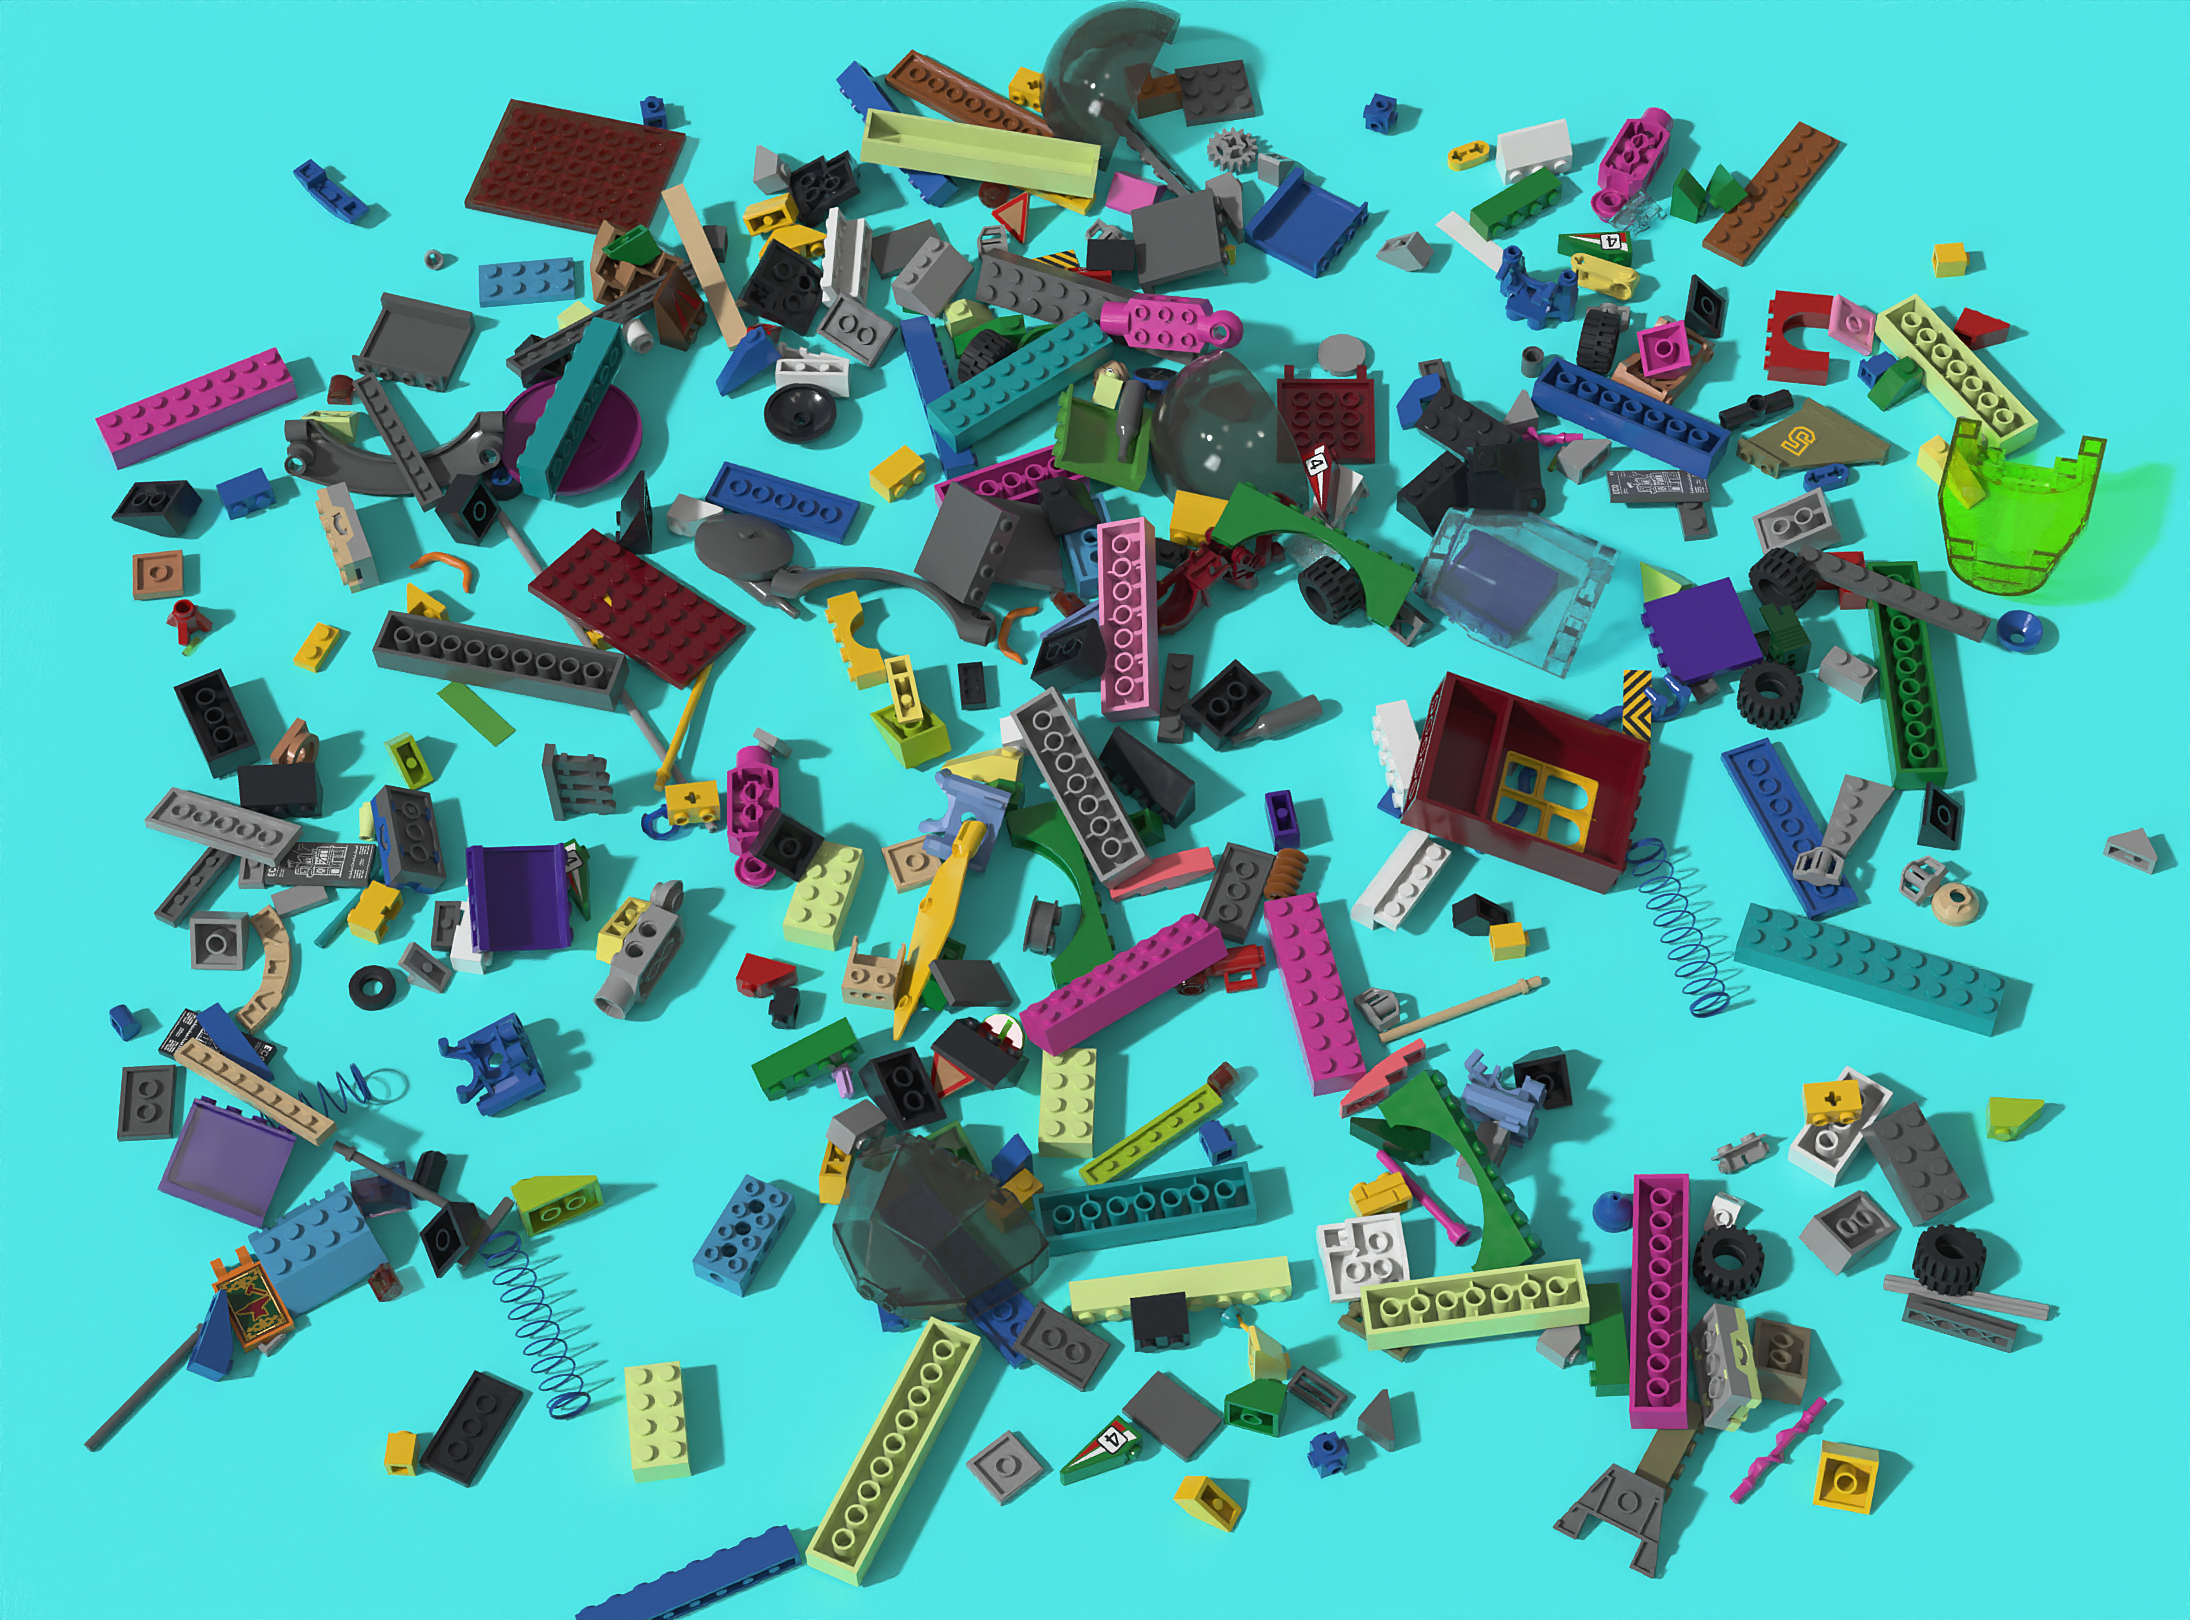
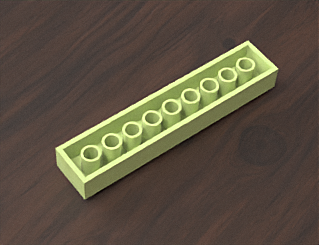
[805,1317,982,1588]

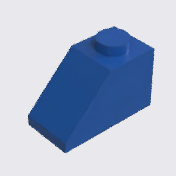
[990,1133,1034,1187]

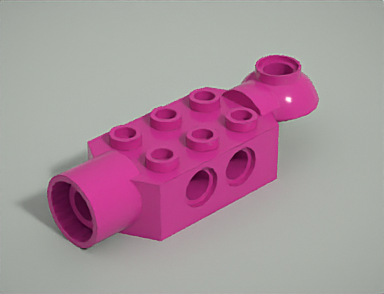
[1590,107,1673,223]
[1100,293,1244,353]
[727,746,781,889]

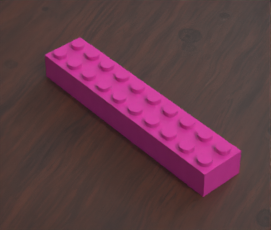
[1629,1174,1691,1429]

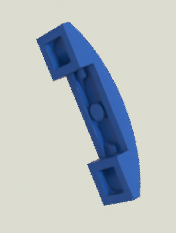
[293,159,370,224]

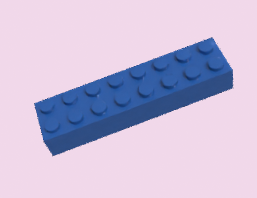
[1531,356,1732,479]

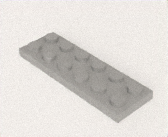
[144,787,303,867]

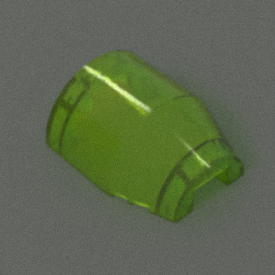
[1937,417,2107,596]

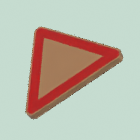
[991,192,1030,244]
[930,1051,976,1101]

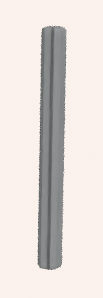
[1883,1274,2049,1321]

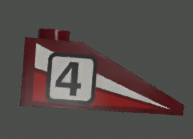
[1298,441,1341,523]

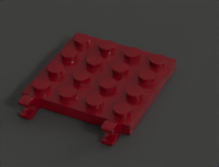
[1277,365,1375,463]

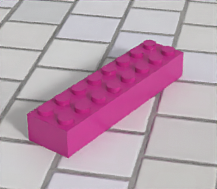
[95,347,298,470]
[1264,892,1366,1097]
[1019,913,1228,1057]

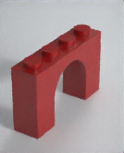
[1763,290,1834,386]

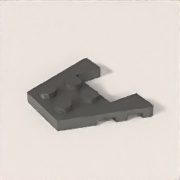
[1552,1463,1666,1579]

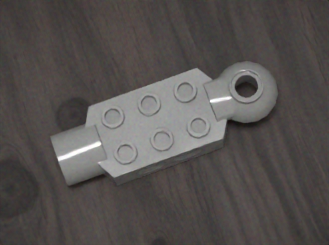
[593,880,685,1020]

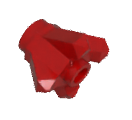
[166,599,213,646]

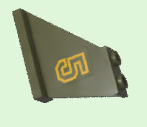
[1736,397,1891,479]

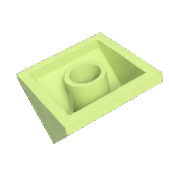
[301,410,360,443]

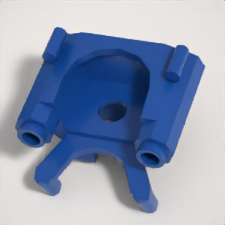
[1495,245,1579,331]
[438,1012,547,1117]

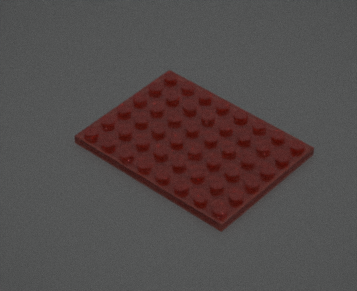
[464,99,687,235]

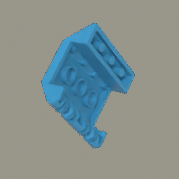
[247,1181,390,1319]

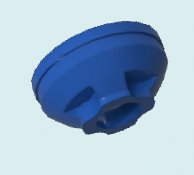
[1996,610,2043,652]

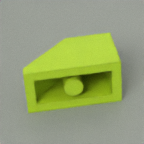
[383,731,434,790]
[1986,1097,2044,1141]

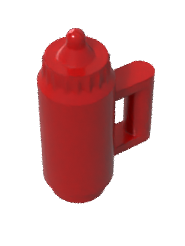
[1202,944,1266,993]

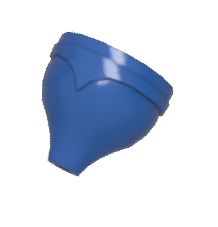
[1592,1191,1633,1233]

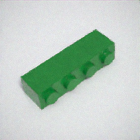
[1469,166,1562,242]
[751,1017,865,1101]
[1583,1283,1630,1397]

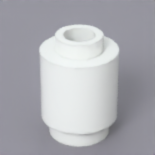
[622,319,654,354]

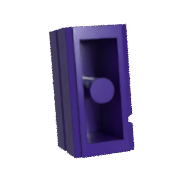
[1264,789,1300,852]

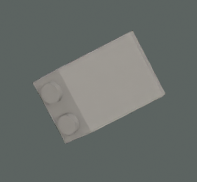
[1752,487,1843,555]
[1798,1190,1898,1276]

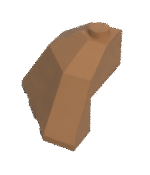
[590,220,685,306]

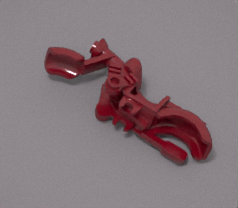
[1156,491,1298,636]

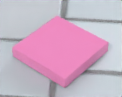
[1828,294,1876,356]

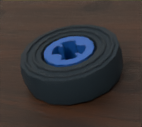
[481,460,523,501]

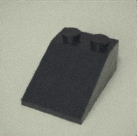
[616,470,653,555]
[111,480,203,537]
[858,1046,947,1133]

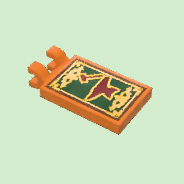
[210,1245,296,1353]

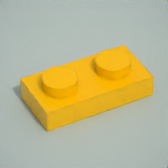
[293,622,341,673]

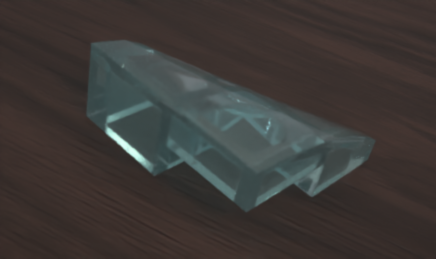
[1608,187,1667,239]

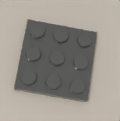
[1175,59,1255,127]

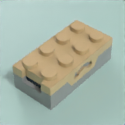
[315,482,380,594]

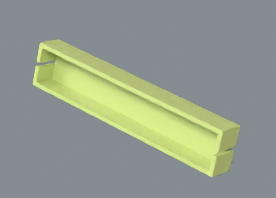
[860,108,1101,198]

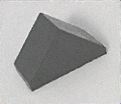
[1357,1389,1395,1452]

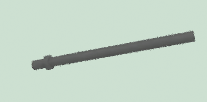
[332,1140,486,1224]
[83,1323,203,1452]

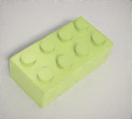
[782,841,865,952]
[1038,1048,1097,1159]
[624,1361,691,1483]

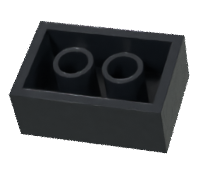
[1180,659,1272,752]

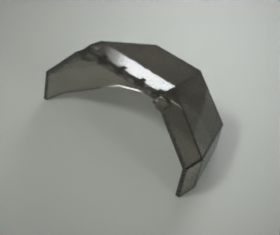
[832,1132,1050,1323]

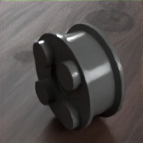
[1023,895,1063,956]

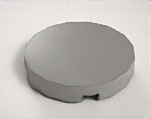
[1318,334,1366,377]

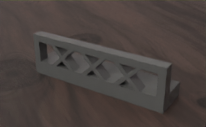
[1348,567,1435,647]
[1901,1293,2018,1353]

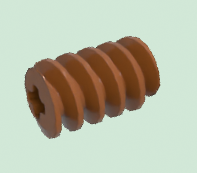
[1264,848,1309,901]

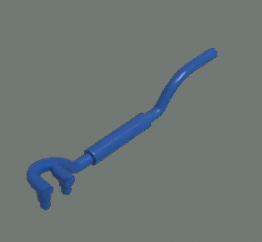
[1474,673,1692,854]

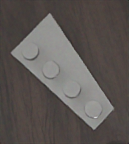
[1821,774,1895,859]

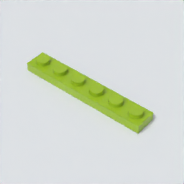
[1078,1083,1223,1186]

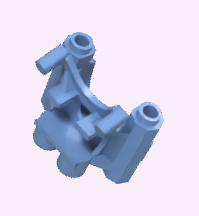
[918,768,1011,873]
[1462,1048,1547,1149]

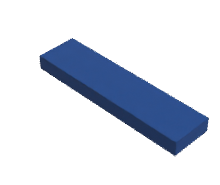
[196,1002,275,1083]

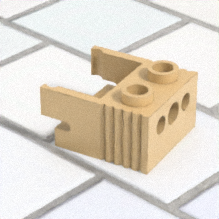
[841,936,906,1011]

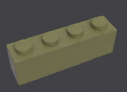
[1635,1398,1707,1504]

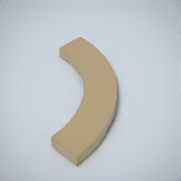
[234,904,293,1036]

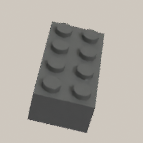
[1860,1101,1970,1227]

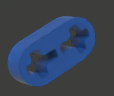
[1803,463,1849,492]

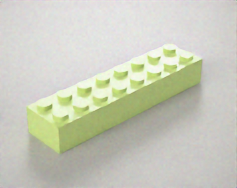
[1874,294,2039,461]
[1360,1259,1590,1351]

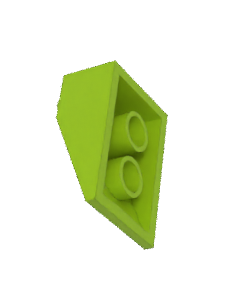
[870,699,952,769]
[510,1175,604,1238]

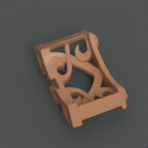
[1611,315,1715,406]

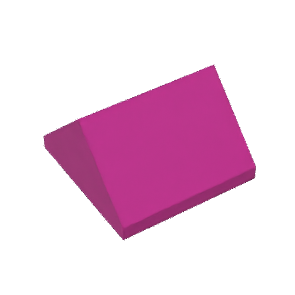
[1106,171,1167,215]
[1637,320,1692,379]

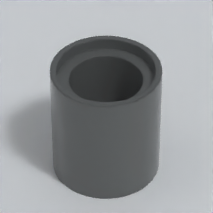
[1521,346,1544,378]

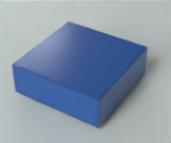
[1377,787,1402,819]

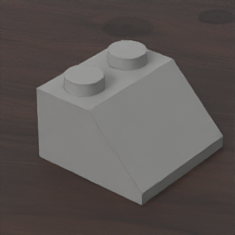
[189,911,249,970]
[1456,1121,1511,1186]

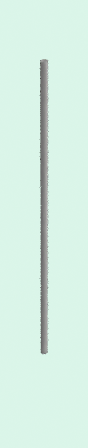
[496,511,718,833]

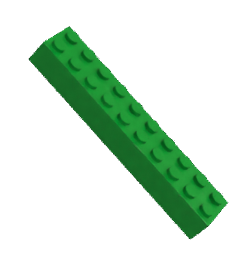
[1866,561,1948,790]

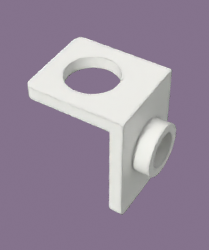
[1703,1191,1746,1231]

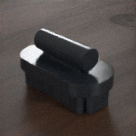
[412,1150,448,1201]

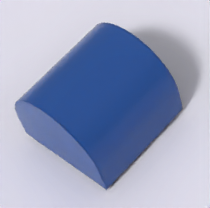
[109,1004,142,1042]

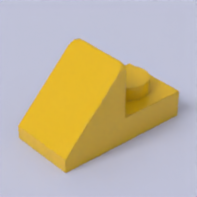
[406,582,450,621]

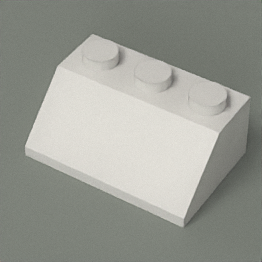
[1495,118,1573,186]

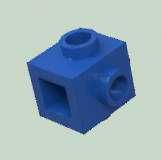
[1363,93,1398,134]
[1307,1431,1350,1479]

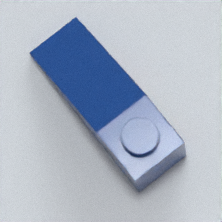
[715,326,782,397]
[186,1289,234,1382]

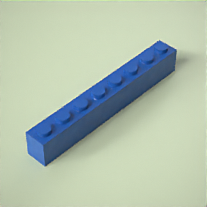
[836,60,959,208]
[900,315,979,481]
[575,1524,802,1620]

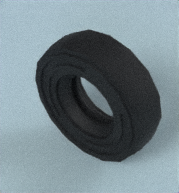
[348,965,396,1011]

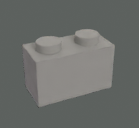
[1818,645,1878,704]
[825,1099,889,1156]

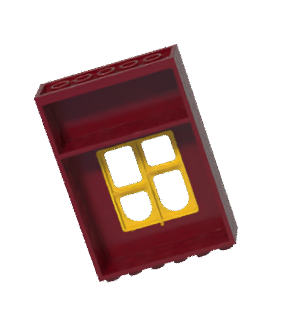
[1400,671,1651,895]

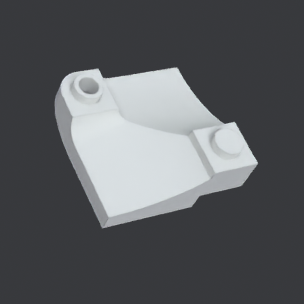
[1316,1212,1410,1304]

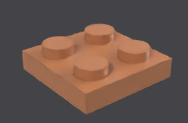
[132,549,184,600]

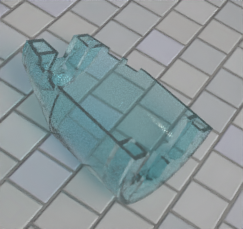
[1412,507,1622,680]

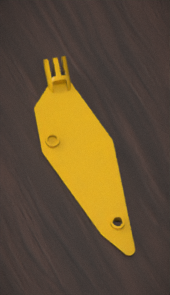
[893,820,987,1041]

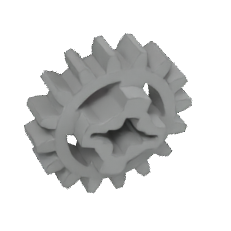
[1207,127,1258,173]

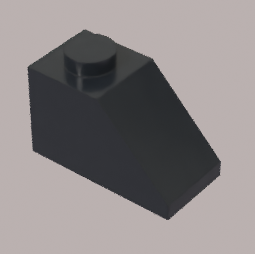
[1452,893,1511,936]

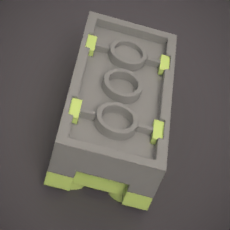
[1689,1303,1762,1432]

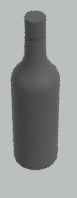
[1115,380,1146,463]
[725,576,801,620]
[1230,694,1323,746]

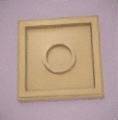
[881,834,942,894]

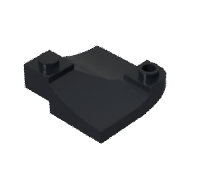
[786,150,861,228]
[735,238,823,337]
[1466,440,1546,521]

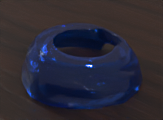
[641,804,681,840]

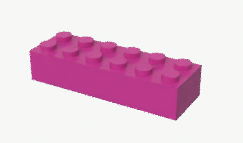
[934,444,1090,510]

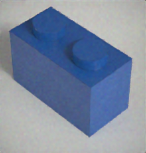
[216,467,276,521]

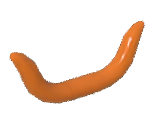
[409,552,473,593]
[998,606,1039,665]

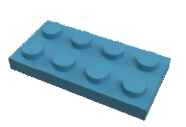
[478,257,575,308]

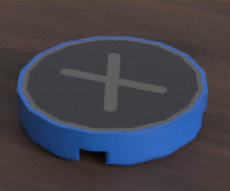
[1132,367,1181,390]

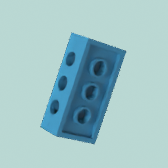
[1061,493,1112,599]
[692,1174,796,1298]

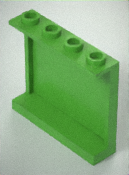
[1052,383,1153,492]

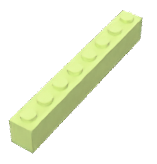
[1069,1256,1292,1325]

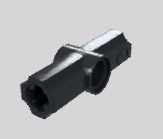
[1718,389,1794,431]

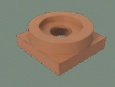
[270,717,319,764]

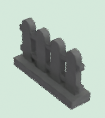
[541,743,616,821]

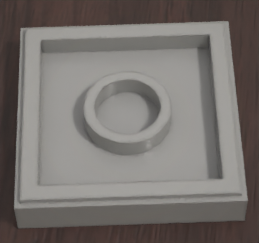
[965,1430,1045,1506]

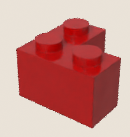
[1814,551,1868,610]

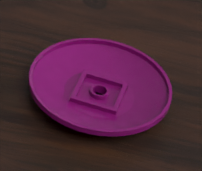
[500,377,643,496]

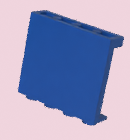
[1245,167,1369,279]

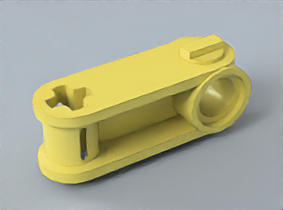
[1570,253,1640,300]

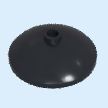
[764,383,837,445]

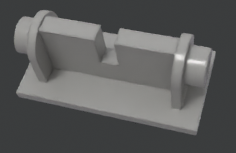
[1711,1132,1770,1174]

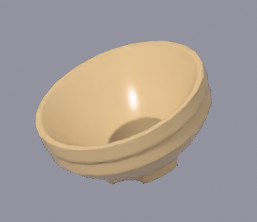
[1931,882,1980,927]

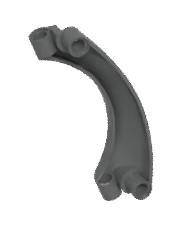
[284,410,506,495]
[770,565,997,647]

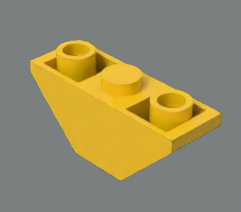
[759,224,827,261]

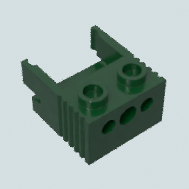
[1754,603,1812,675]

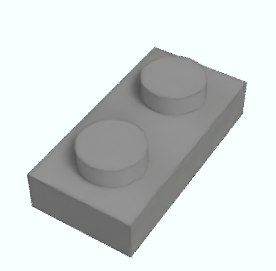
[752,727,793,758]

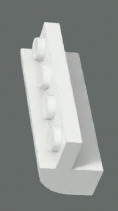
[820,207,873,308]
[1351,830,1451,932]

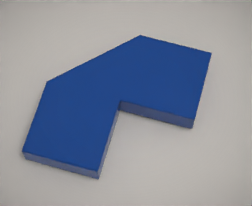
[1396,372,1442,430]

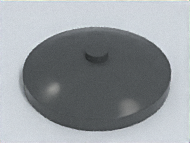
[694,513,794,581]

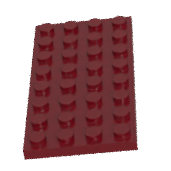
[528,528,746,691]

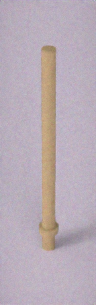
[1378,976,1542,1044]

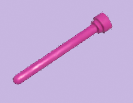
[1376,1150,1472,1247]

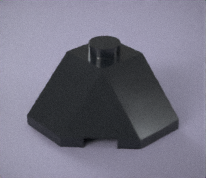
[1512,1046,1573,1110]

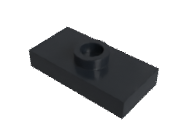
[957,661,987,710]

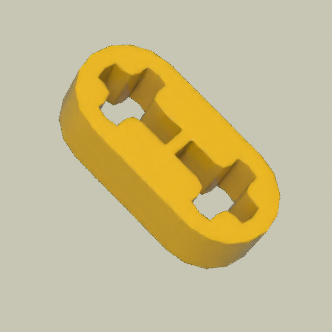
[1447,140,1490,172]

